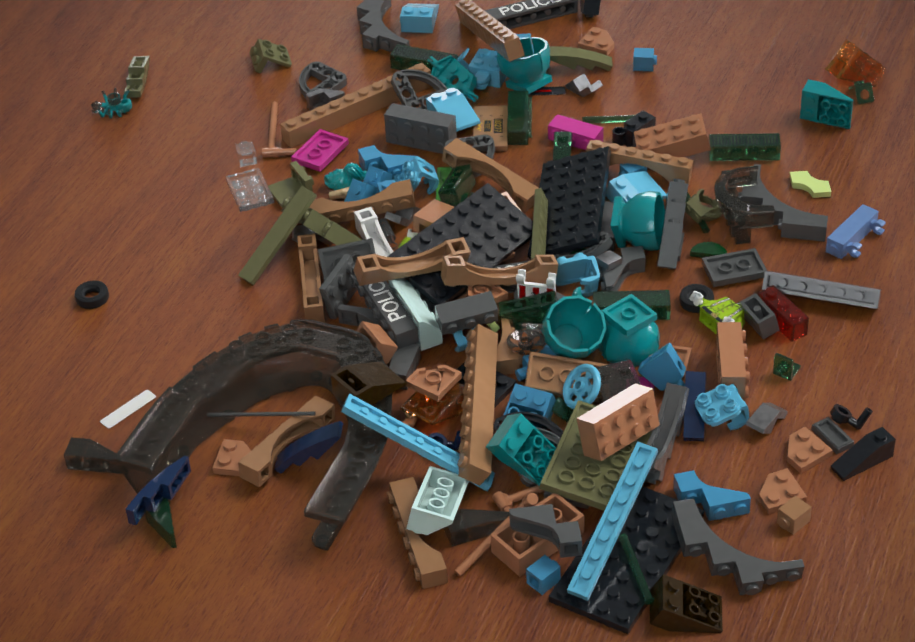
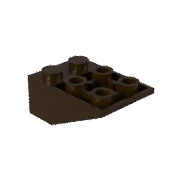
[331,362,406,405]
[650,574,723,633]

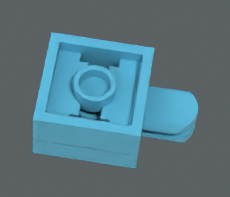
[468,48,507,89]

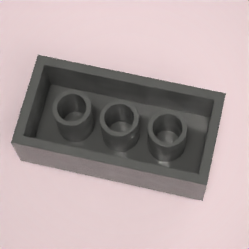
[384,103,457,154]

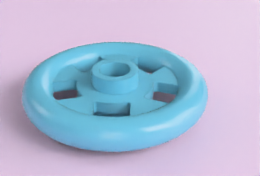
[563,364,601,410]

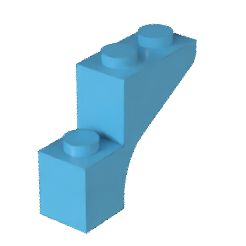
[358,145,419,180]
[344,165,393,202]
[673,470,751,521]

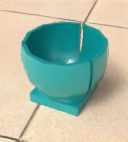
[497,37,553,95]
[610,191,665,251]
[598,294,660,367]
[541,295,607,359]

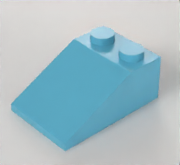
[400,3,439,33]
[425,88,480,131]
[606,171,667,202]

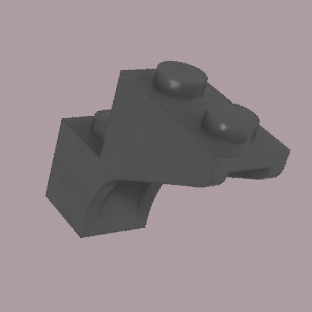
[599,246,646,301]
[509,504,582,558]

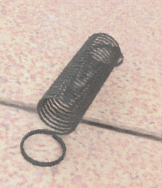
[378,218,397,249]

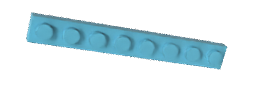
[341,394,495,491]
[567,441,658,601]

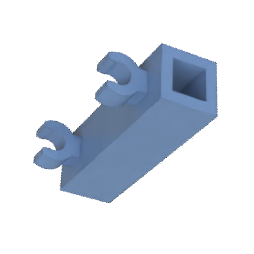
[826,204,886,259]

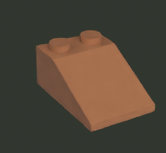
[334,321,398,371]

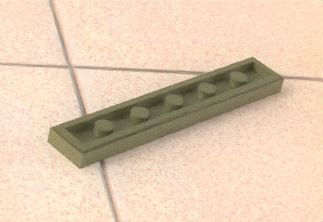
[238,186,317,285]
[531,188,548,260]

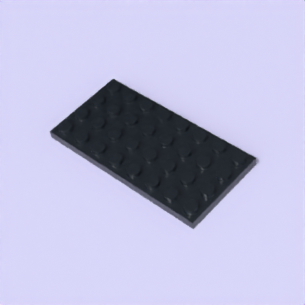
[528,146,611,260]
[387,183,533,305]
[549,486,704,634]

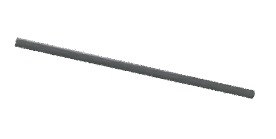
[207,411,316,417]

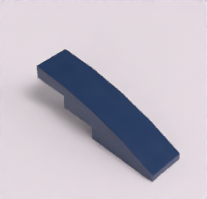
[683,371,706,441]
[275,421,343,474]
[125,456,191,525]

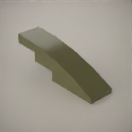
[549,46,613,71]
[124,56,150,98]

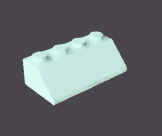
[389,278,443,351]
[406,466,469,535]

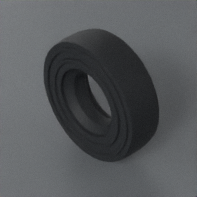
[75,280,109,309]
[679,284,714,313]

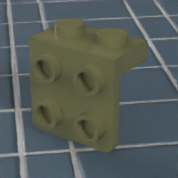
[250,39,292,73]
[268,161,314,206]

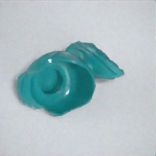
[324,162,367,190]

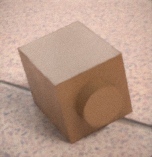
[777,496,812,535]

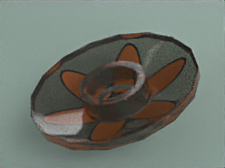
[507,329,546,355]

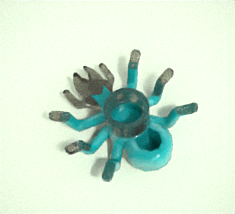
[91,88,132,119]

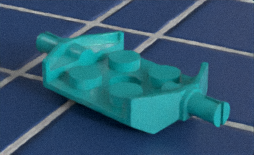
[428,55,479,102]

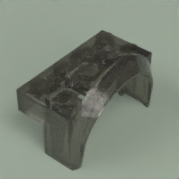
[714,166,775,244]

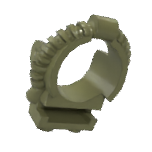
[685,189,722,224]

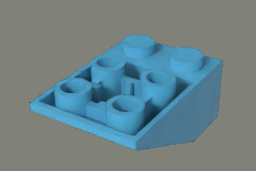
[499,383,557,429]

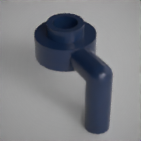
[428,430,461,450]

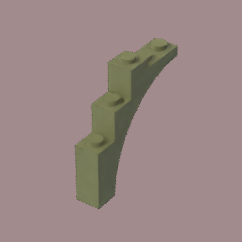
[280,196,362,245]

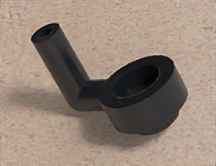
[830,404,873,430]

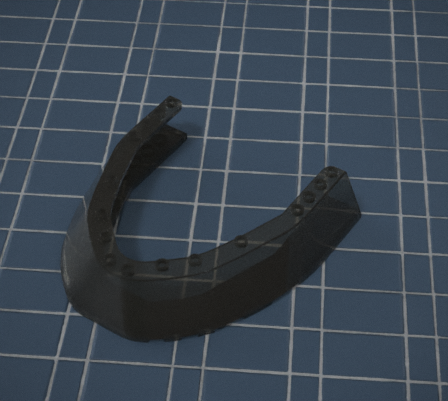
[113,319,392,551]

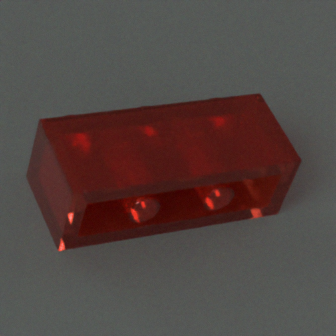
[758,285,809,342]

